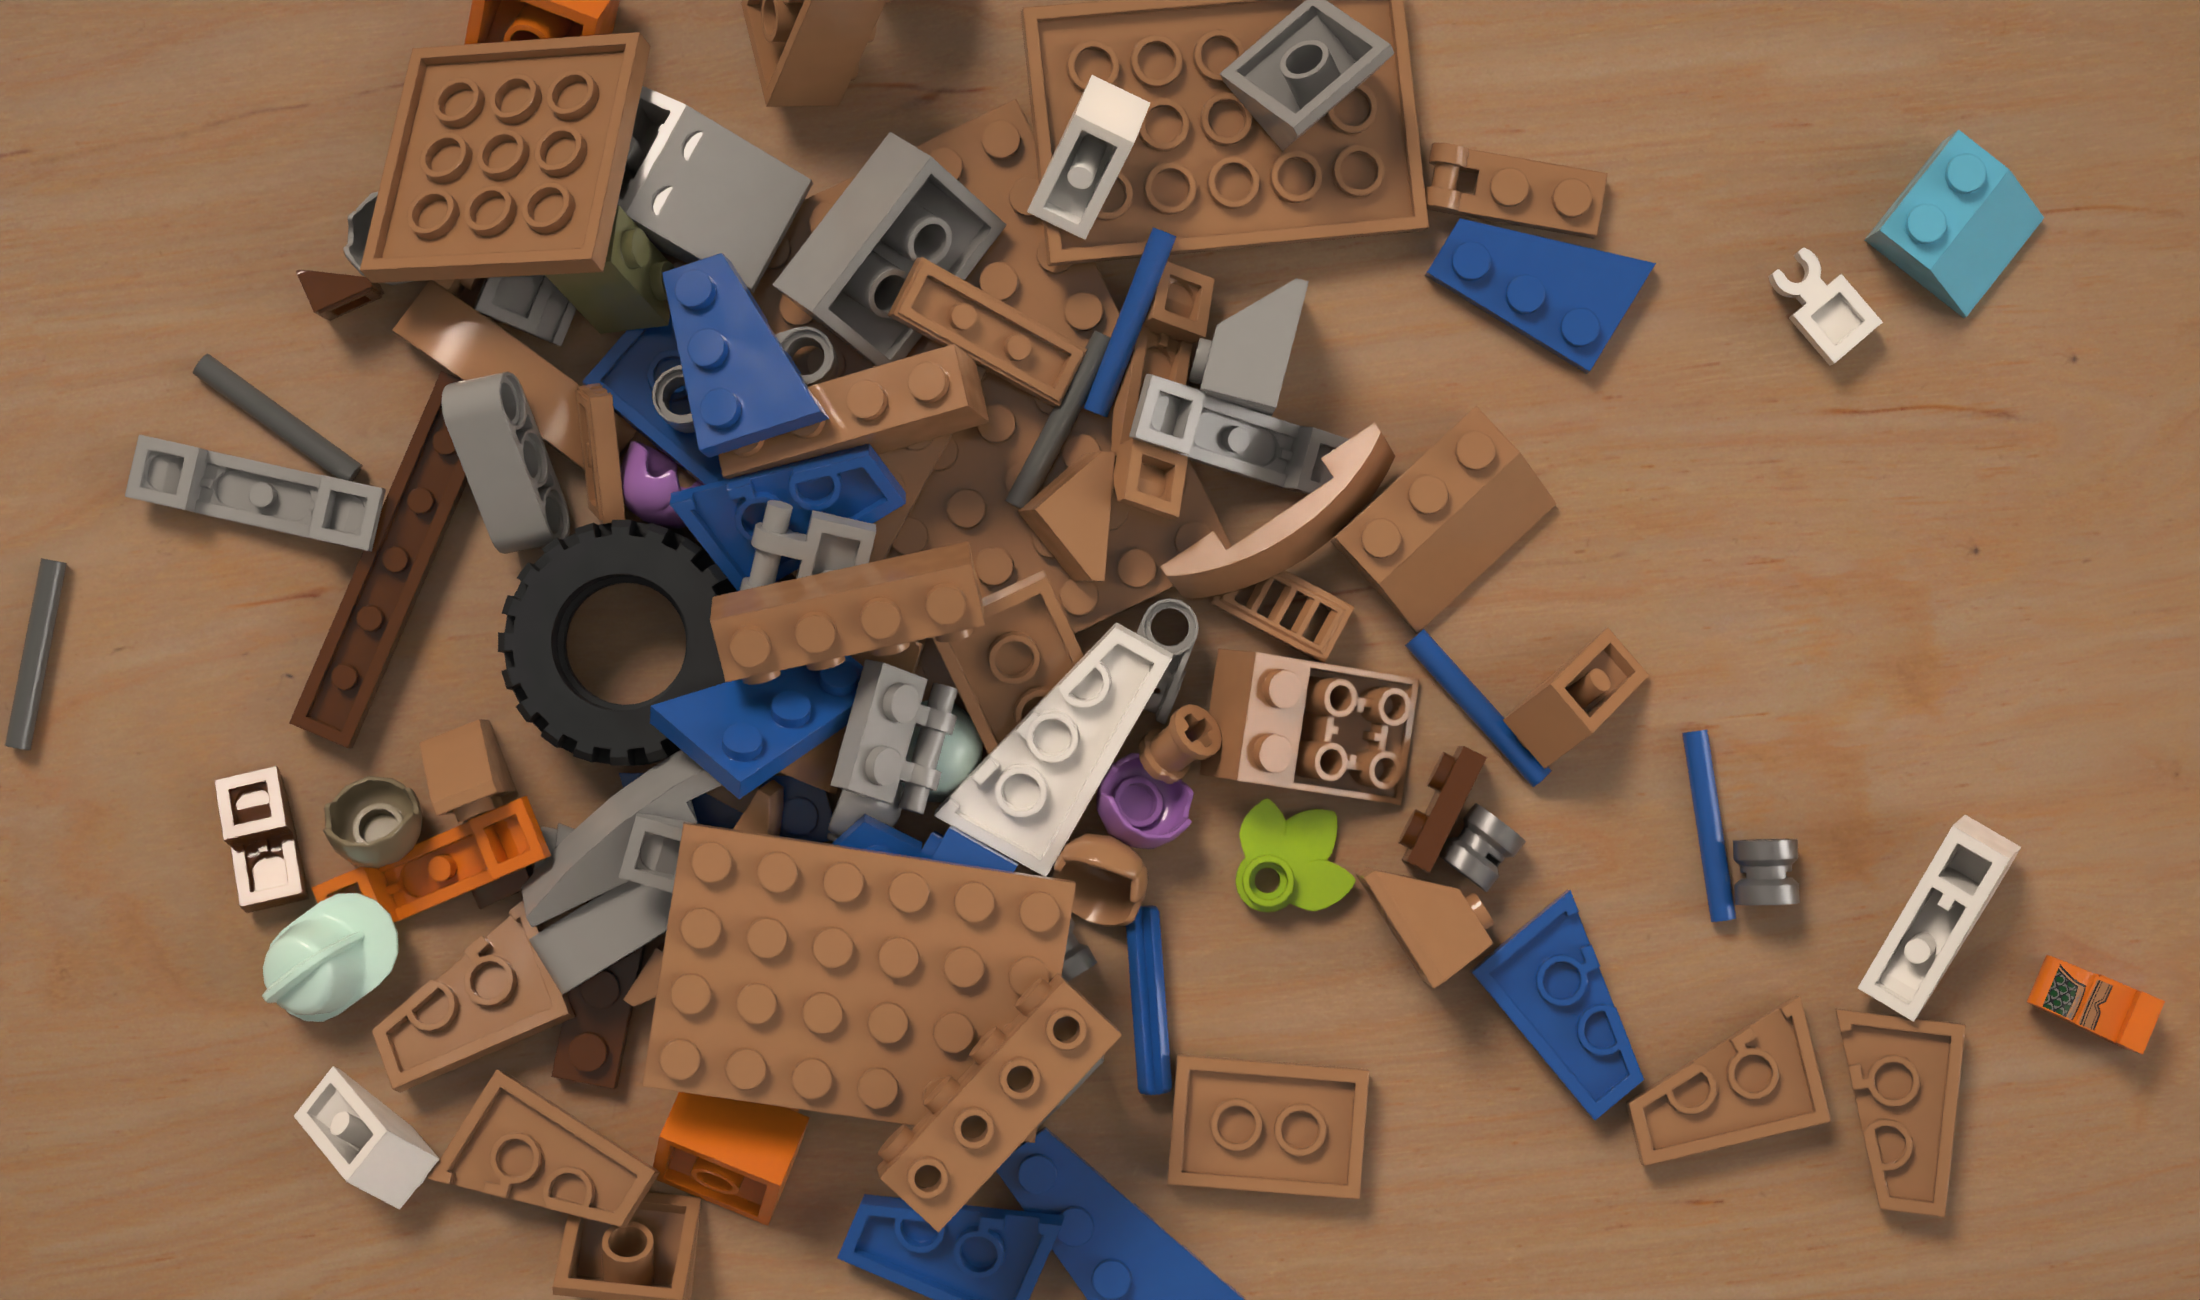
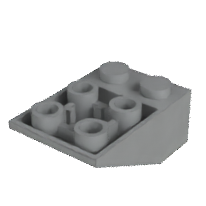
[617,86,813,293]

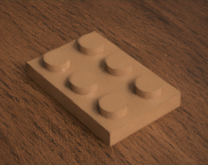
[932,570,1084,755]
[1167,1054,1369,1199]

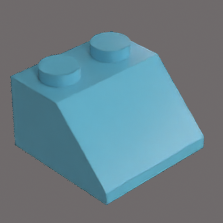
[1865,130,2044,318]

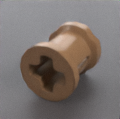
[1139,704,1222,784]

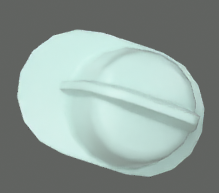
[262,893,399,1022]

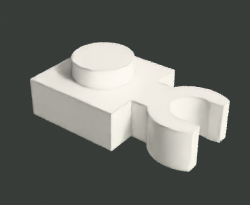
[1768,247,1883,366]

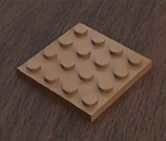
[360,32,651,283]

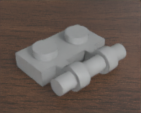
[740,500,876,591]
[830,659,958,814]

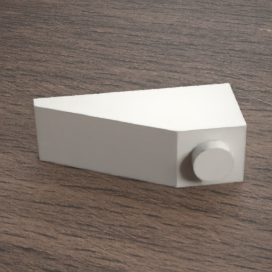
[1858,815,2021,1022]

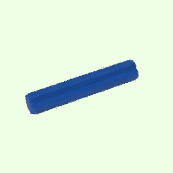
[1126,905,1172,1095]

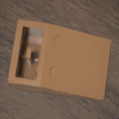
[1200,648,1419,805]

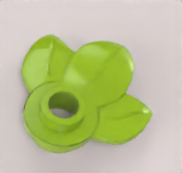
[1235,798,1356,912]

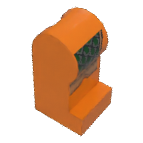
[2027,955,2165,1055]

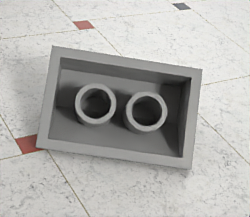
[773,132,1007,366]

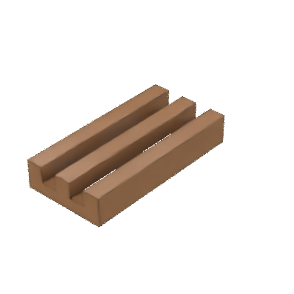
[575,383,626,524]

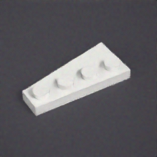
[934,622,1173,877]

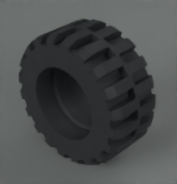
[498,520,737,766]

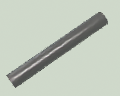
[1005,331,1110,509]
[193,354,363,482]
[5,558,67,750]

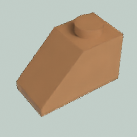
[1503,628,1649,769]

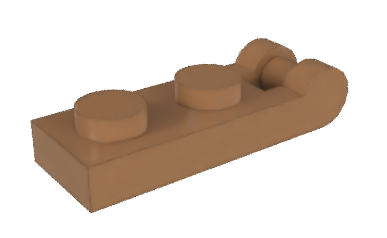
[1425,142,1608,239]

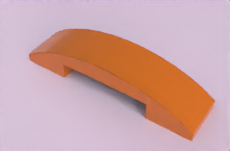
[311,796,551,923]

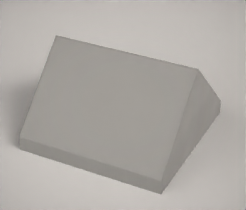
[1220,0,1395,151]

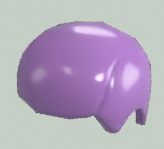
[620,441,701,529]
[1096,753,1194,849]

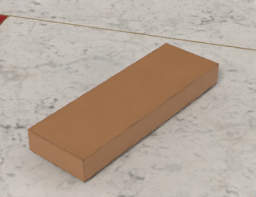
[887,257,1087,407]

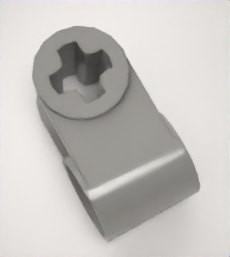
[1136,598,1199,725]

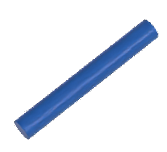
[1084,227,1177,417]
[1405,629,1552,787]
[1682,729,1736,922]

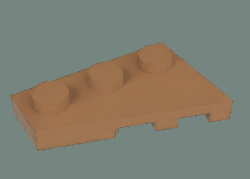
[372,900,575,1093]
[1626,995,1831,1166]
[1835,1008,1966,1217]
[427,1069,660,1227]

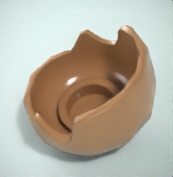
[1052,833,1149,927]

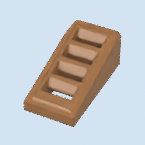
[1211,570,1355,663]

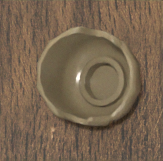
[323,776,422,868]

